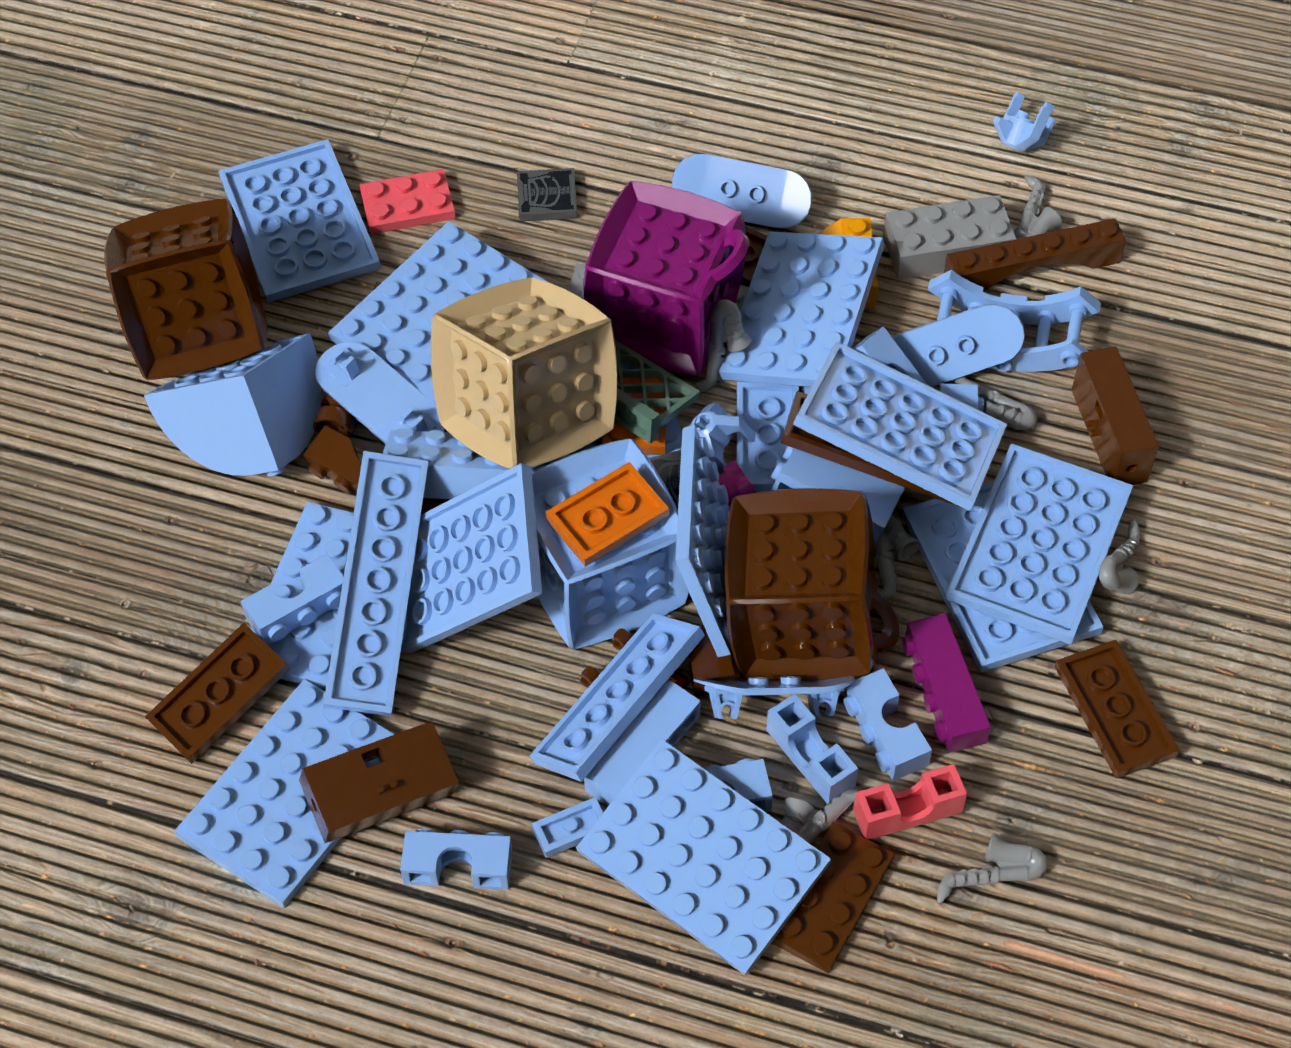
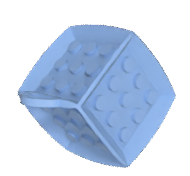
[532,438,689,649]

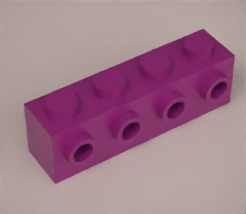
[902,613,991,753]

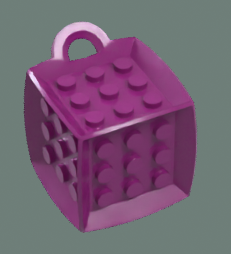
[582,181,749,375]

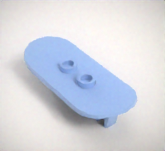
[672,154,812,228]
[893,304,1025,387]
[315,342,444,444]
[693,676,855,719]

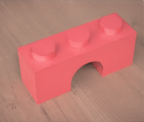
[853,764,967,840]

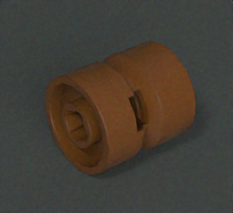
[313,392,357,439]

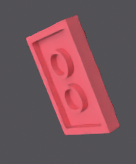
[359,169,456,235]

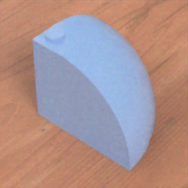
[144,333,321,476]

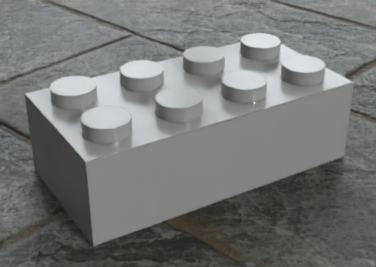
[883,195,1016,280]

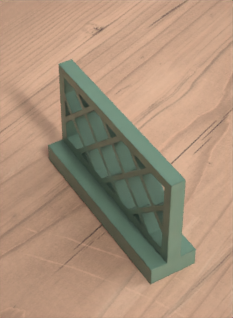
[614,339,700,443]

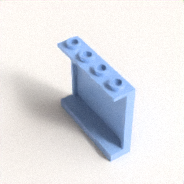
[771,446,905,545]

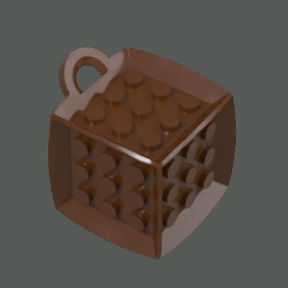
[104,199,267,380]
[725,488,900,681]

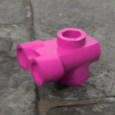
[718,460,755,507]

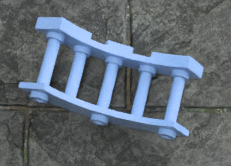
[927,270,1101,372]

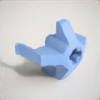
[993,92,1056,152]
[690,402,755,474]

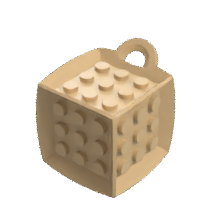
[431,277,617,469]

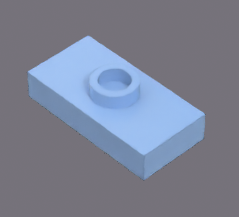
[532,797,603,858]

